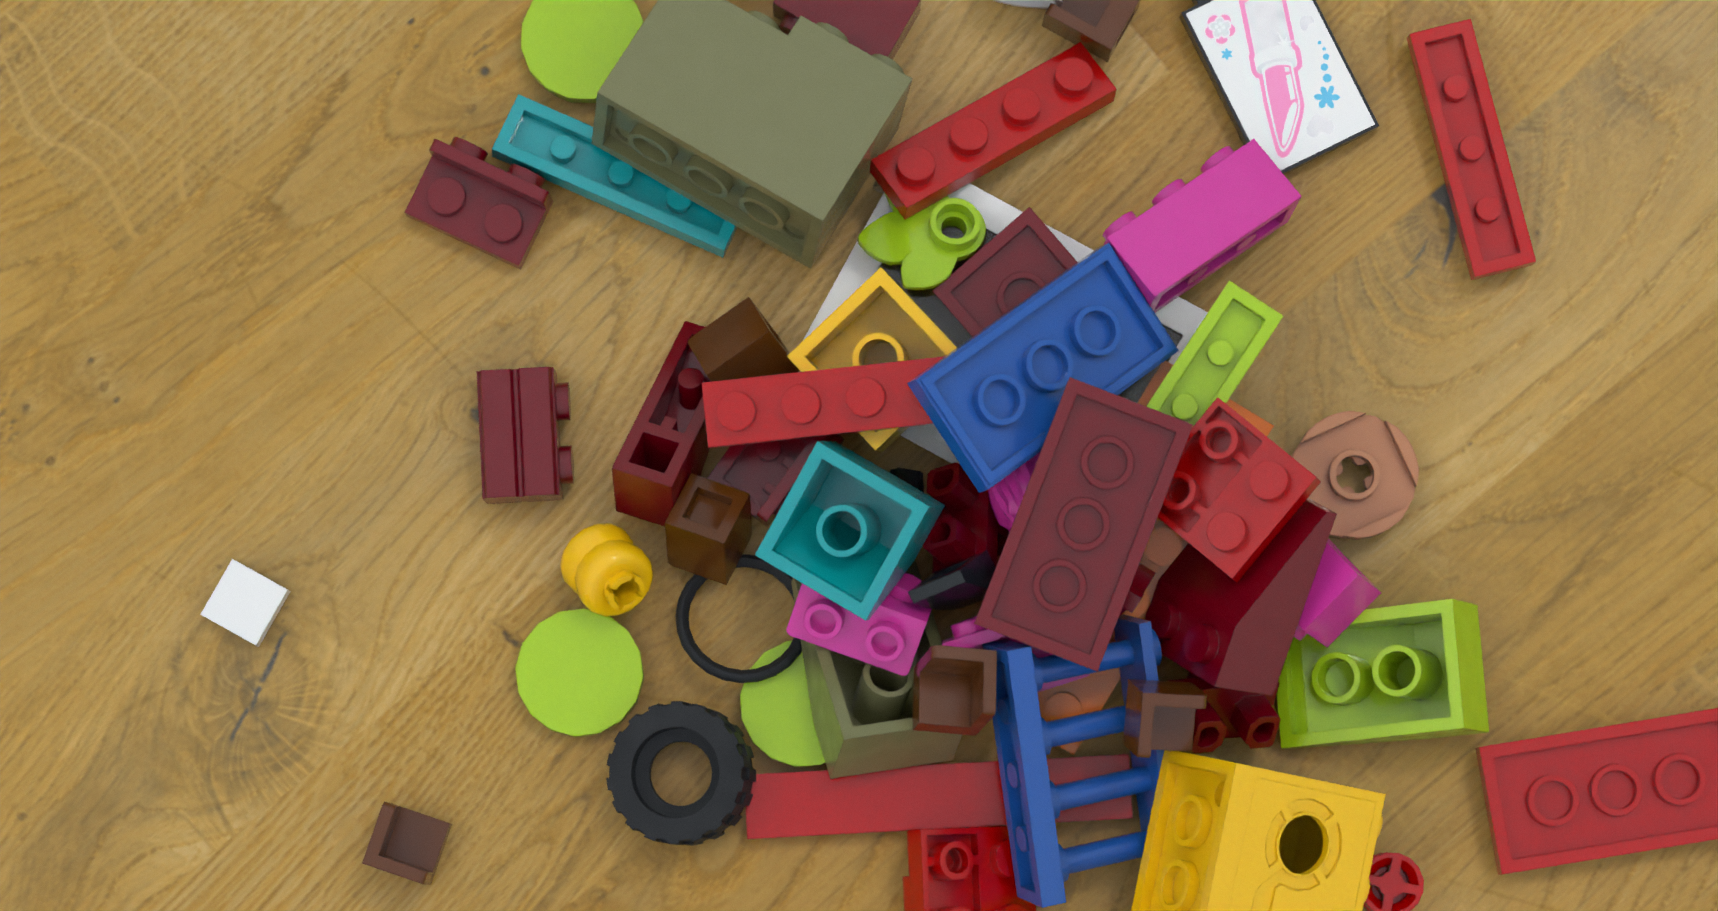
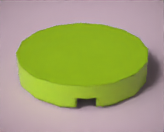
[521,0,643,103]
[515,608,644,737]
[740,641,825,767]

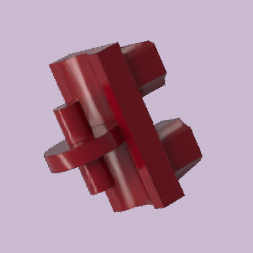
[923,462,1009,574]
[1168,671,1281,754]

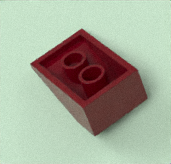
[1145,498,1337,696]

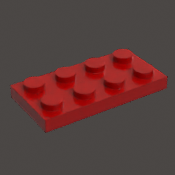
[1475,708,1718,875]

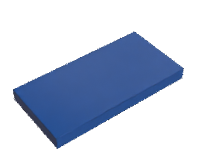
[907,243,1179,493]

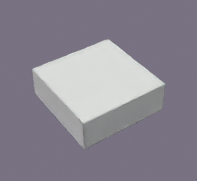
[200,559,291,647]

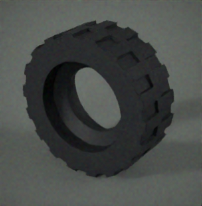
[606,701,756,846]

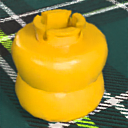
[560,523,653,617]

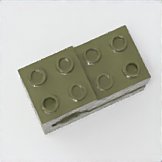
[592,0,912,269]

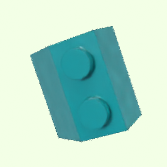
[755,441,945,621]

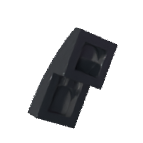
[908,550,996,610]

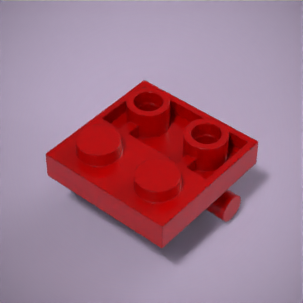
[1158,397,1321,583]
[902,826,1036,911]

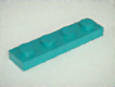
[492,94,737,258]

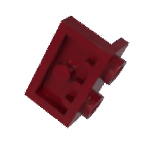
[404,137,553,270]

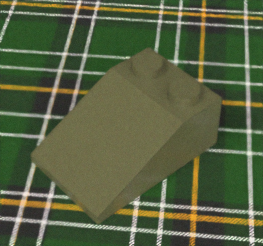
[791,560,962,779]

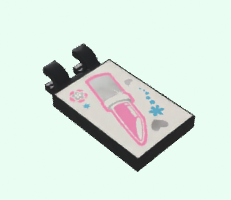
[1179,0,1379,175]

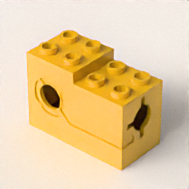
[1131,750,1386,911]

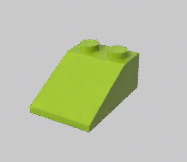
[1277,599,1489,749]

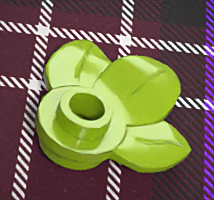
[857,192,986,290]

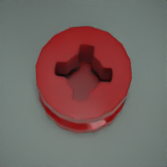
[1363,852,1424,911]

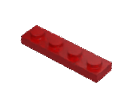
[1406,19,1536,280]
[869,42,1117,220]
[702,356,945,448]

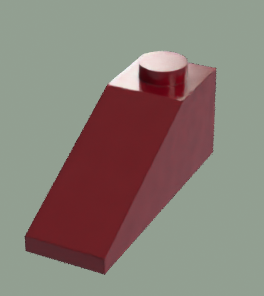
[612,321,711,526]

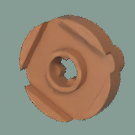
[1291,411,1419,540]

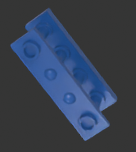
[982,614,1164,908]

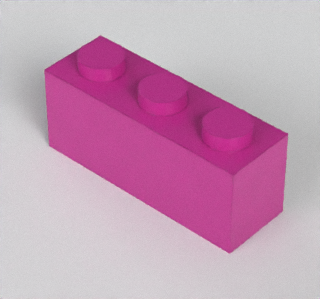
[1103,139,1302,313]

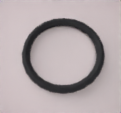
[675,554,802,683]

